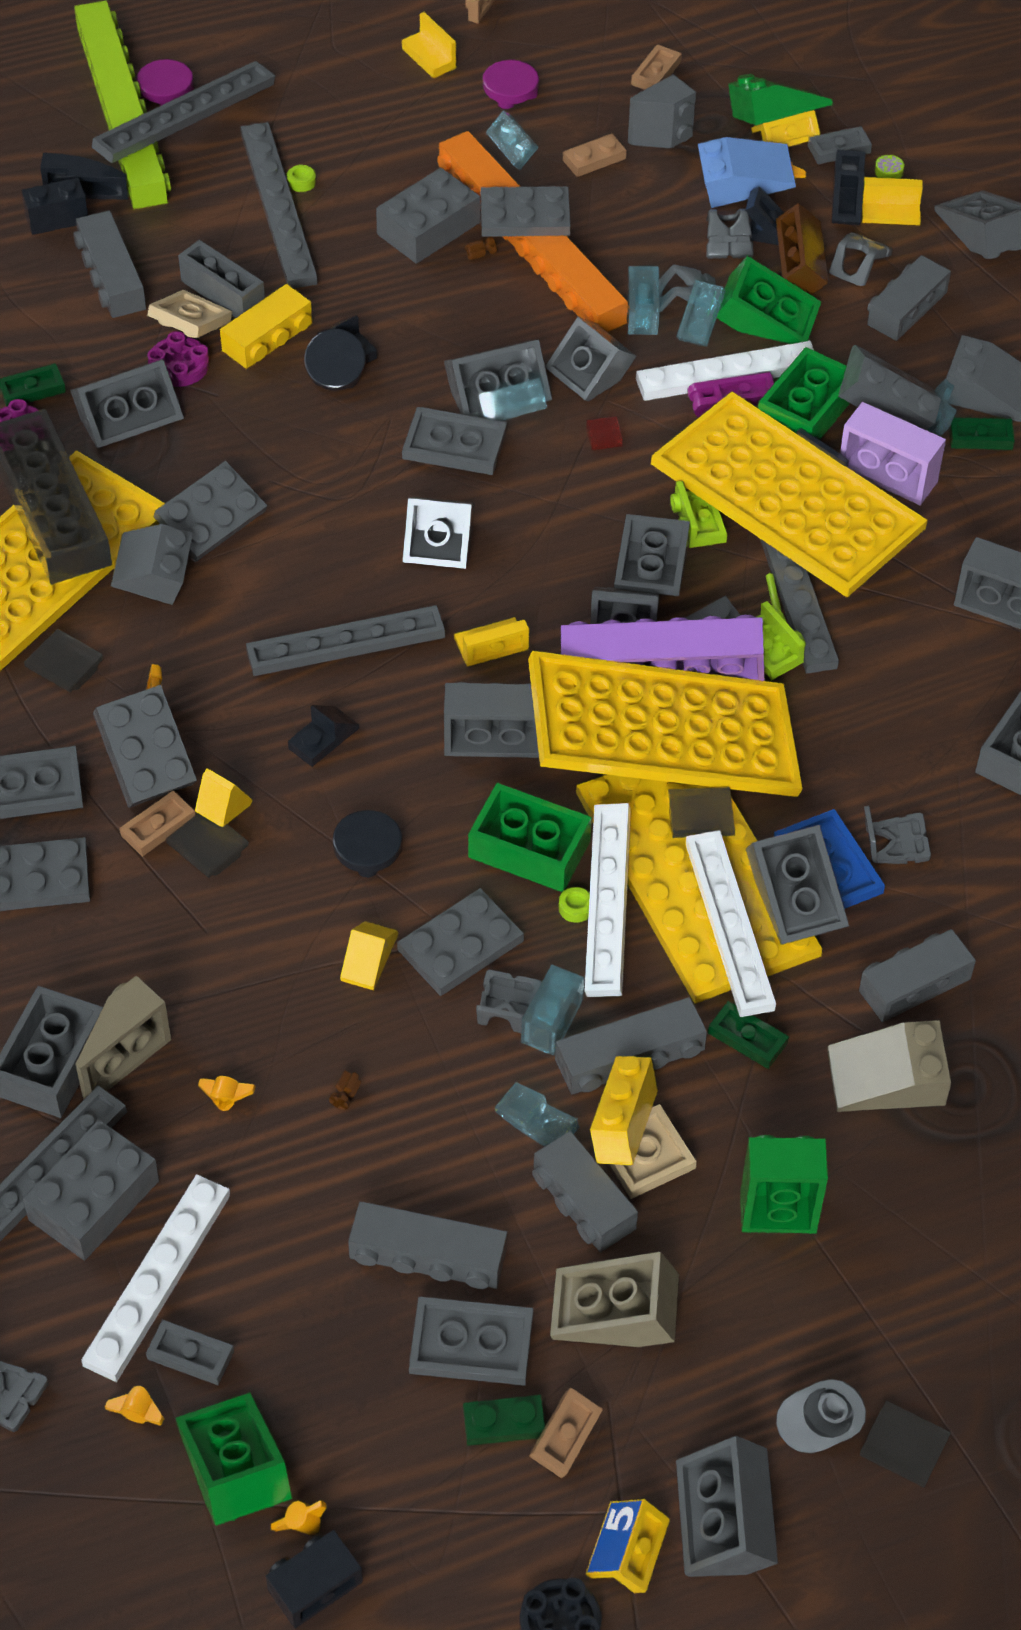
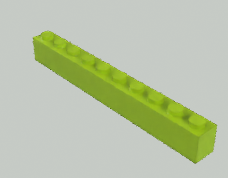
[74,1,171,209]

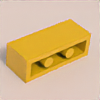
[220,284,312,369]
[590,1056,657,1165]

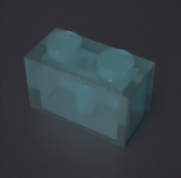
[627,266,660,335]
[521,965,584,1055]

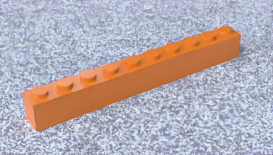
[437,131,628,332]

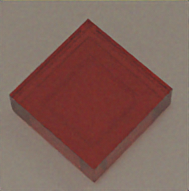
[586,417,623,450]

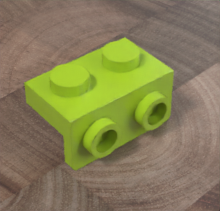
[670,481,727,548]
[756,601,806,681]

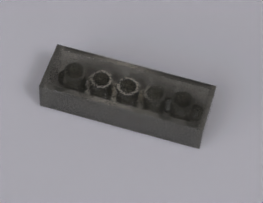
[0,409,112,585]

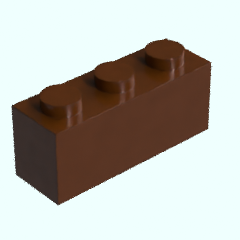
[776,203,828,295]

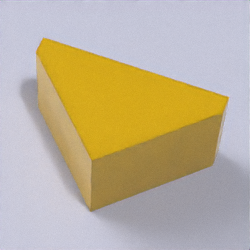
[195,768,253,827]
[340,921,398,991]

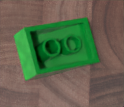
[728,74,833,125]
[714,256,821,344]
[175,1393,292,1526]

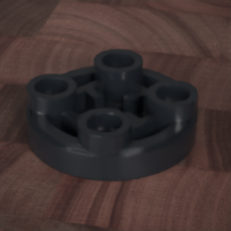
[304,329,366,391]
[333,810,402,878]
[519,1578,602,1630]

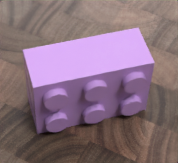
[840,402,946,505]

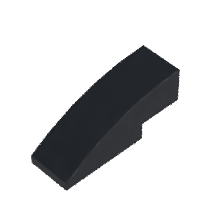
[831,150,865,226]
[40,152,129,200]

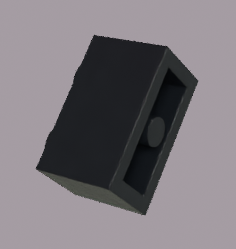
[21,178,88,235]
[265,1530,363,1629]

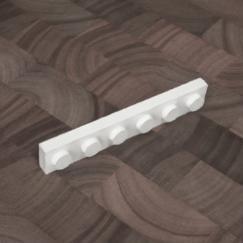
[636,341,814,401]
[585,803,631,997]
[686,830,776,1017]
[82,1174,230,1382]

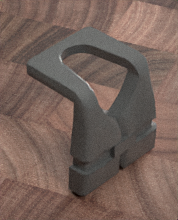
[706,209,754,259]
[829,232,893,286]
[654,265,718,315]
[864,805,931,864]
[476,969,542,1034]
[0,1361,49,1432]

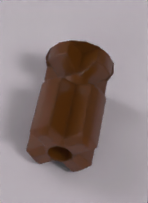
[465,236,497,260]
[329,1070,362,1110]

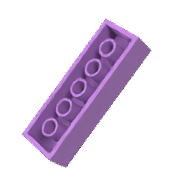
[561,615,765,681]

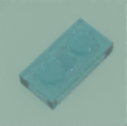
[486,110,539,170]
[676,280,726,347]

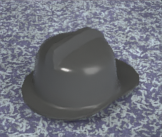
[776,1379,866,1453]

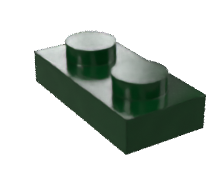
[0,363,66,406]
[949,417,1015,450]
[708,1001,789,1069]
[463,1395,545,1446]

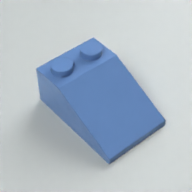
[698,137,796,208]

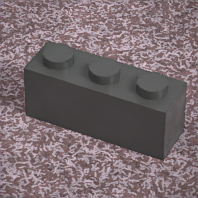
[178,240,265,318]
[867,255,951,341]
[859,929,976,1023]
[532,1131,638,1253]

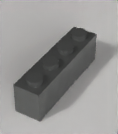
[73,210,146,318]
[555,997,707,1095]
[348,1201,507,1289]

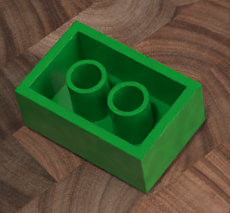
[758,347,850,440]
[468,783,592,892]
[740,1135,828,1234]

